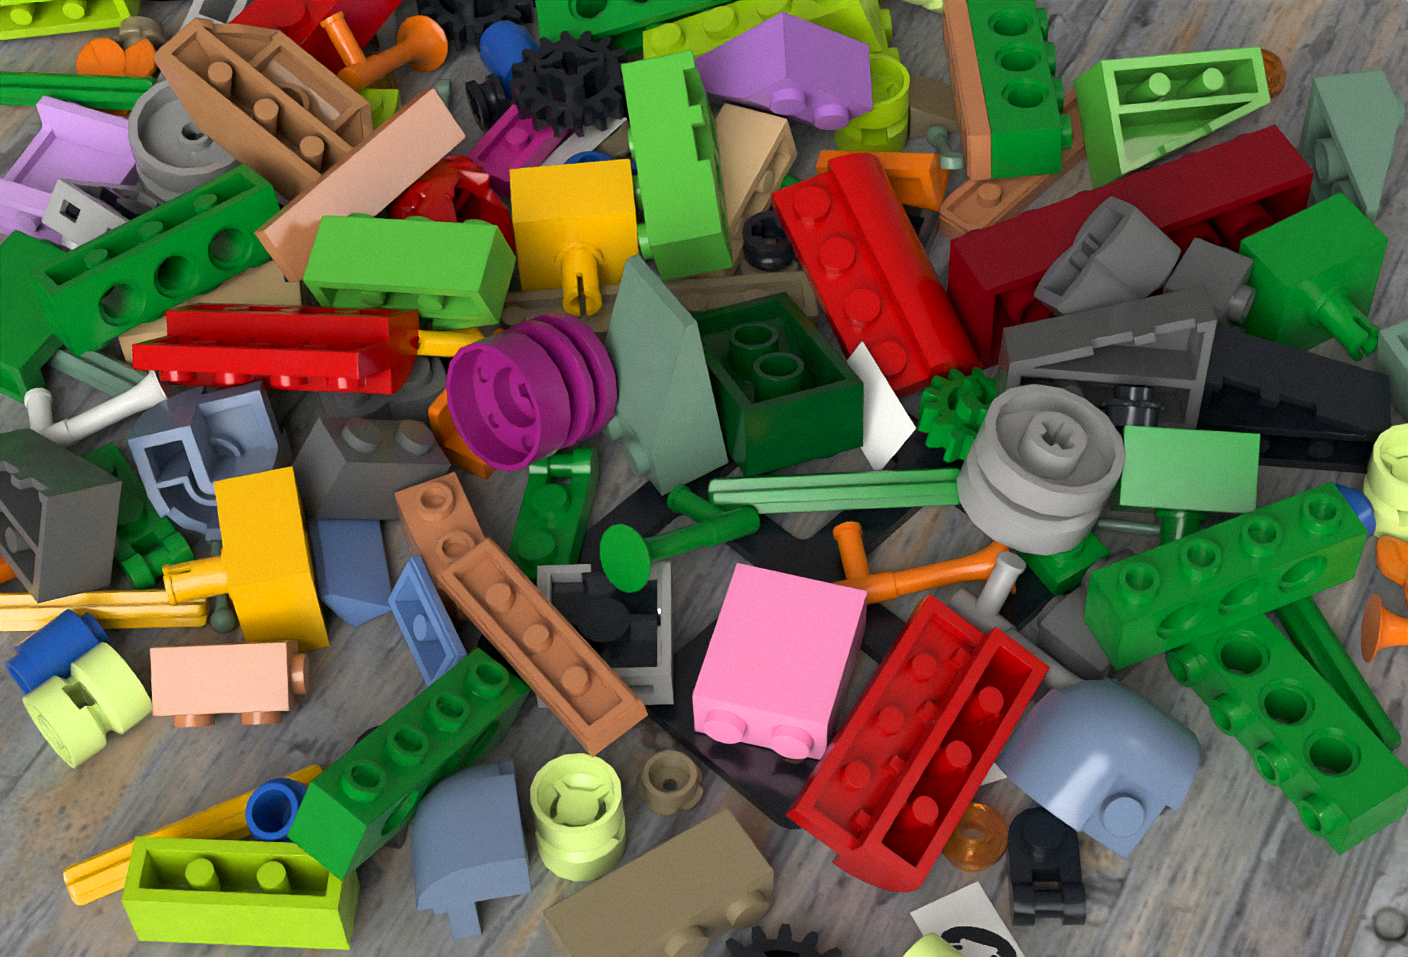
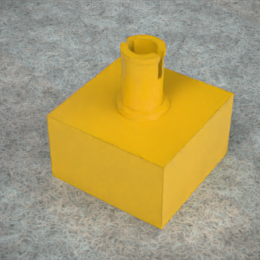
[509,159,639,317]
[162,466,330,653]

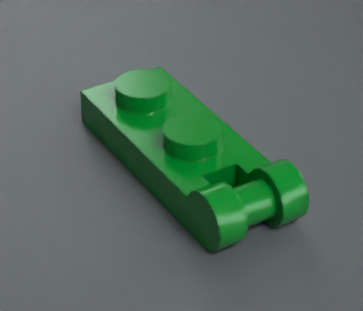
[81,441,195,590]
[507,446,600,587]

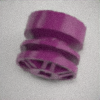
[445,310,618,472]

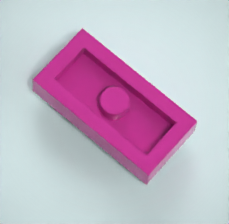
[466,104,571,198]

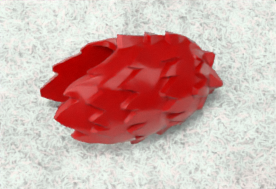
[386,154,516,256]

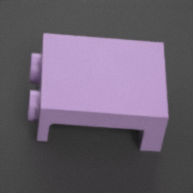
[0,96,139,252]

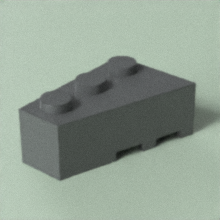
[995,285,1217,430]
[0,428,122,604]

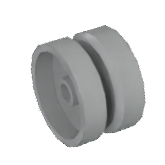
[128,80,242,203]
[956,384,1126,556]

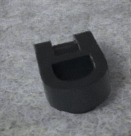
[1006,807,1086,926]

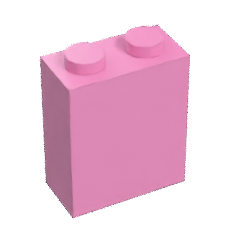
[692,563,867,760]

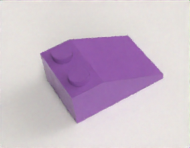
[695,12,873,130]

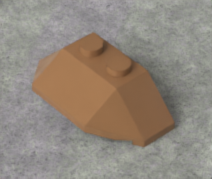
[154,17,374,201]

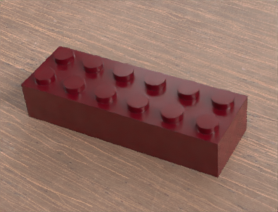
[947,124,1314,370]

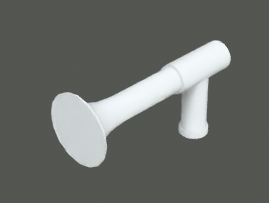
[24,370,181,449]

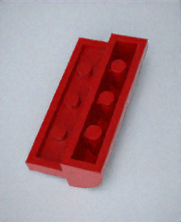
[771,153,983,399]
[132,302,419,395]
[786,594,1050,892]

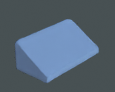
[304,504,392,627]
[387,556,467,687]

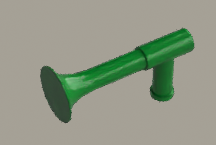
[600,484,760,593]

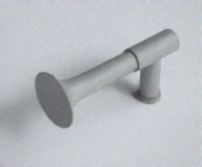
[947,551,1119,690]

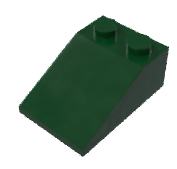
[691,291,864,477]

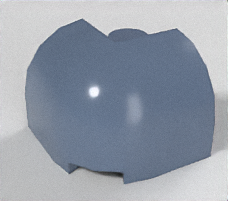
[127,380,294,541]
[994,676,1201,860]
[410,760,532,940]

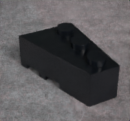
[1196,325,1391,474]

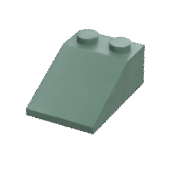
[1298,69,1405,225]
[602,254,729,496]

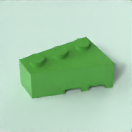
[1074,46,1271,189]
[621,50,734,281]
[303,213,517,331]

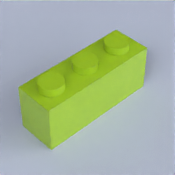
[121,836,360,950]

